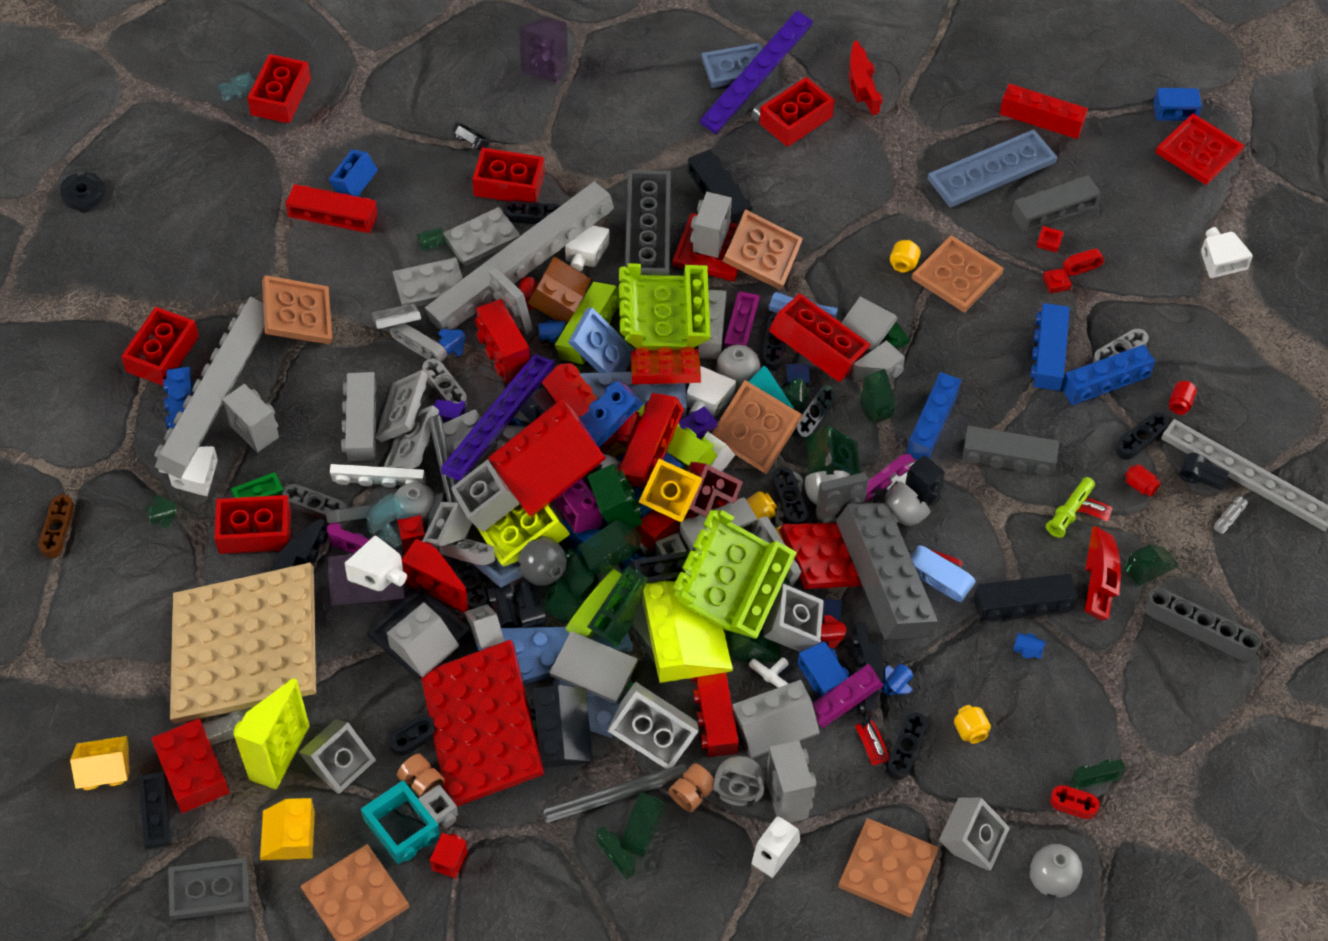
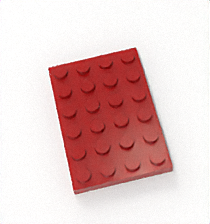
[421,639,544,807]

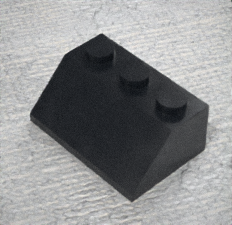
[533,685,593,768]

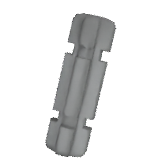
[1213,496,1248,534]

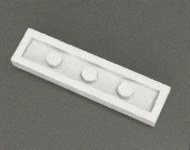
[330,464,426,488]

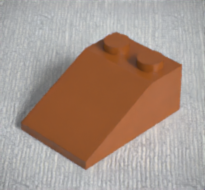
[528,256,591,326]

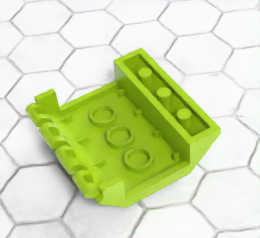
[619,263,711,350]
[673,510,797,639]

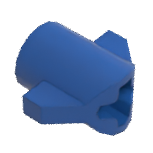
[538,319,565,343]
[437,329,465,358]
[1013,633,1046,659]
[882,664,913,695]

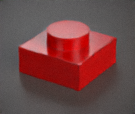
[1037,226,1064,253]
[1043,268,1072,294]

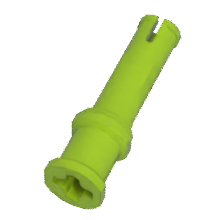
[1046,477,1096,538]

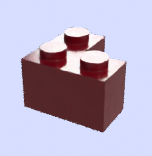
[687,461,743,517]

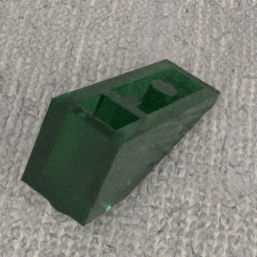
[587,566,648,648]

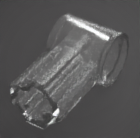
[203,708,251,745]

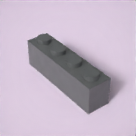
[1011,175,1101,233]
[961,426,1059,476]

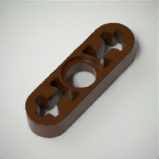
[39,494,74,558]

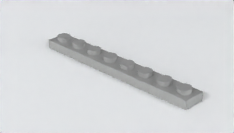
[1161,419,1328,532]

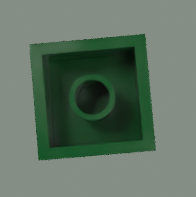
[588,464,643,536]

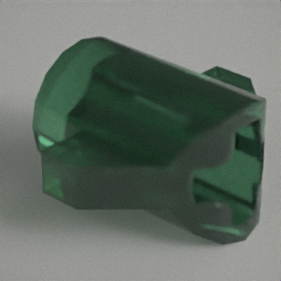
[417,227,446,251]
[782,378,812,411]
[146,495,177,529]

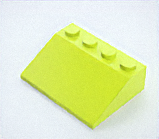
[477,504,570,567]
[642,580,733,683]
[233,678,310,790]

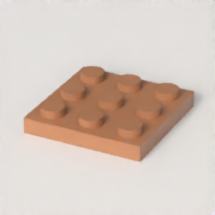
[722,209,803,290]
[912,235,1004,313]
[262,275,332,344]
[711,380,803,474]
[838,818,939,918]
[301,844,410,941]

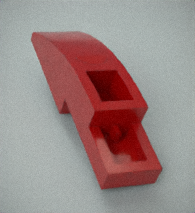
[849,40,883,115]
[1085,526,1121,621]

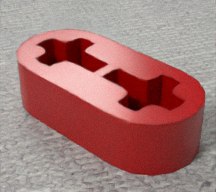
[1063,249,1105,276]
[1050,785,1099,819]

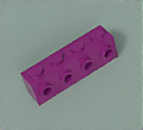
[553,478,603,533]

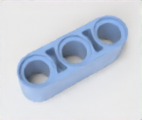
[910,545,976,602]

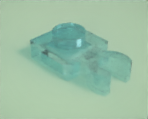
[218,72,255,100]

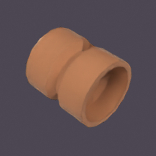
[397,754,445,798]
[669,764,715,812]

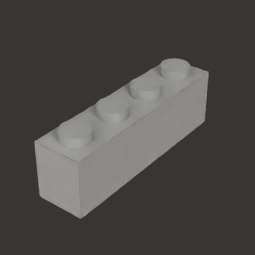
[341,372,377,461]

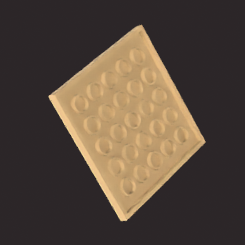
[170,563,316,724]

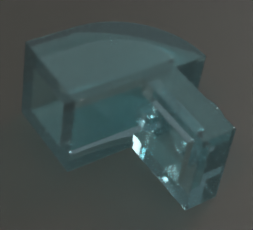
[367,493,405,549]

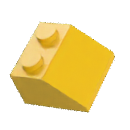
[639,459,703,523]
[70,736,130,790]
[260,798,315,860]

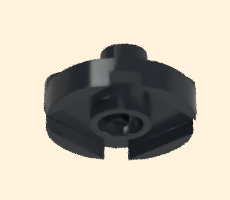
[60,172,105,213]

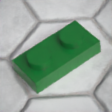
[231,472,283,498]

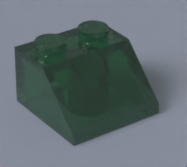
[806,425,861,476]
[579,520,642,574]

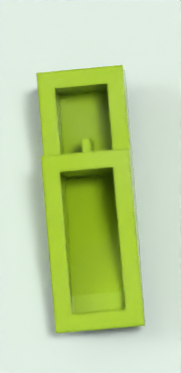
[566,569,632,639]

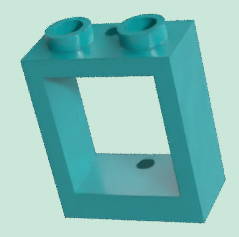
[361,780,440,864]

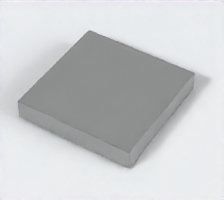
[841,296,897,352]
[371,303,421,329]

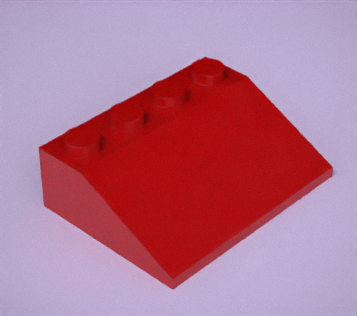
[488,399,606,517]

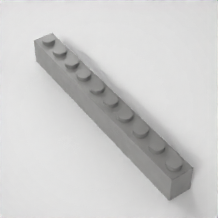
[425,182,614,331]
[154,297,265,479]

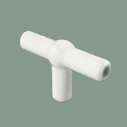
[749,658,789,688]

